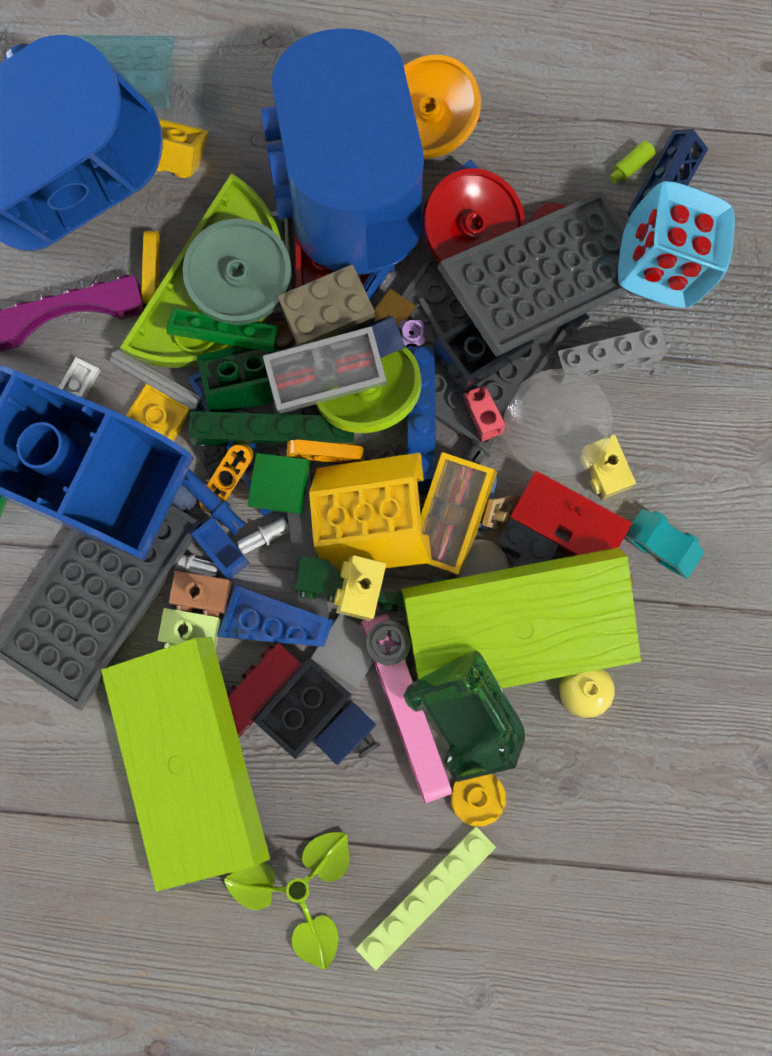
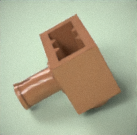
[169,571,232,618]

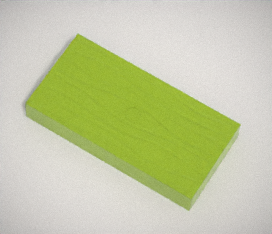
[401,548,641,704]
[101,637,270,892]

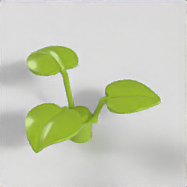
[224,832,350,970]

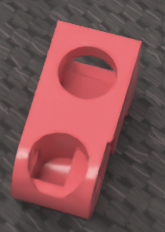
[463,385,505,442]

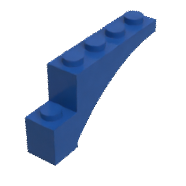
[407,347,436,494]

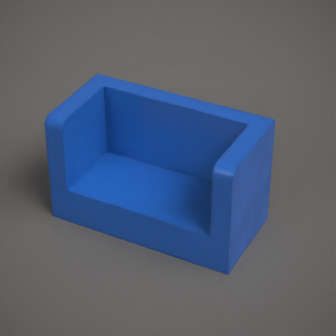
[191,517,250,580]

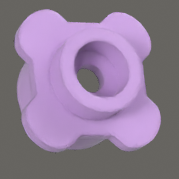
[398,320,425,346]

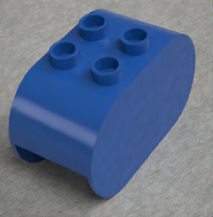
[261,28,424,274]
[0,35,163,251]
[0,365,194,561]

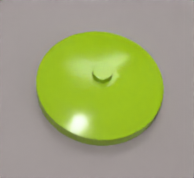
[316,347,422,433]

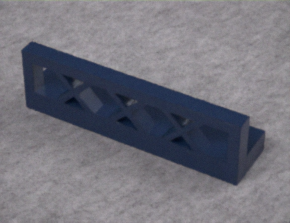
[627,129,708,217]

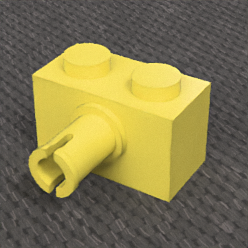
[580,434,636,500]
[334,555,386,621]

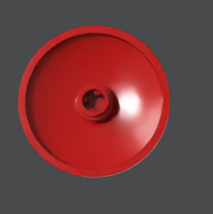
[422,168,526,263]

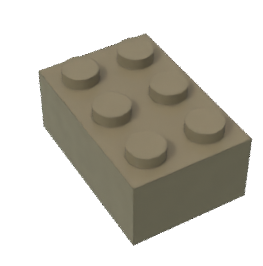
[278,264,375,346]

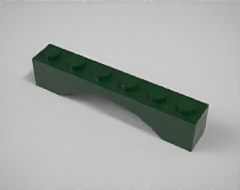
[189,411,354,446]
[293,556,449,612]

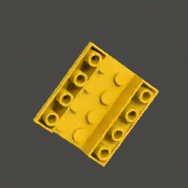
[309,453,432,572]

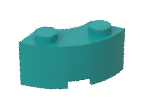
[625,509,705,579]

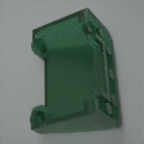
[403,651,525,782]

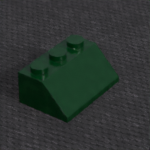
[196,342,279,413]

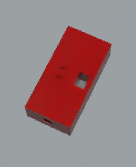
[507,471,632,557]

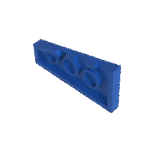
[217,585,333,647]

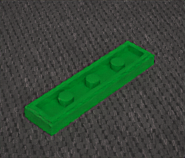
[166,308,279,353]

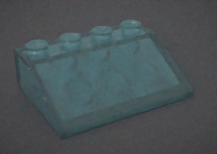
[73,35,175,108]

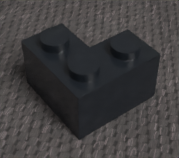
[496,518,558,567]

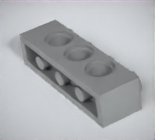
[553,326,668,385]

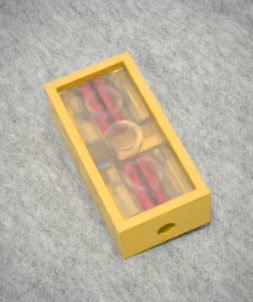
[421,452,497,575]

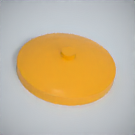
[404,55,481,159]

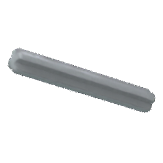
[110,350,202,411]

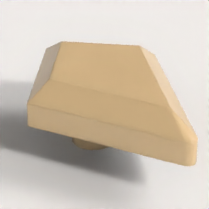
[482,495,519,531]

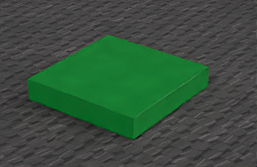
[247,453,310,514]

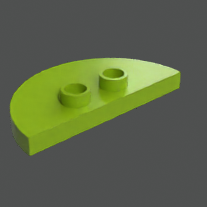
[120,173,281,368]

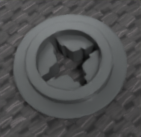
[366,621,411,666]

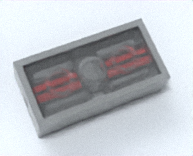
[263,326,387,413]

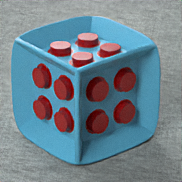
[618,181,735,308]

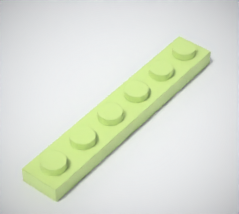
[356,827,496,970]

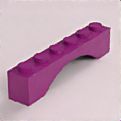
[0,275,146,352]

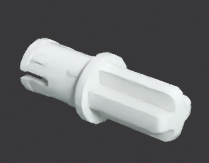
[237,516,290,554]
[174,554,218,577]

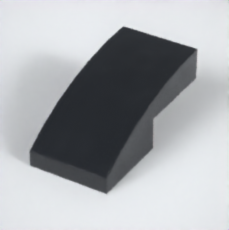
[193,446,235,491]

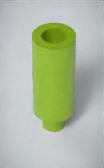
[609,140,656,184]

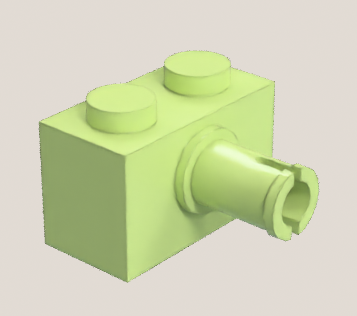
[157,608,222,650]

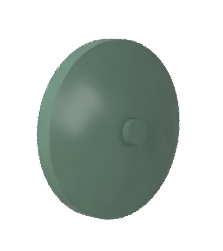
[183,218,292,325]

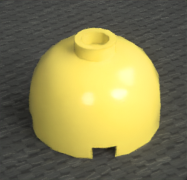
[559,669,615,718]

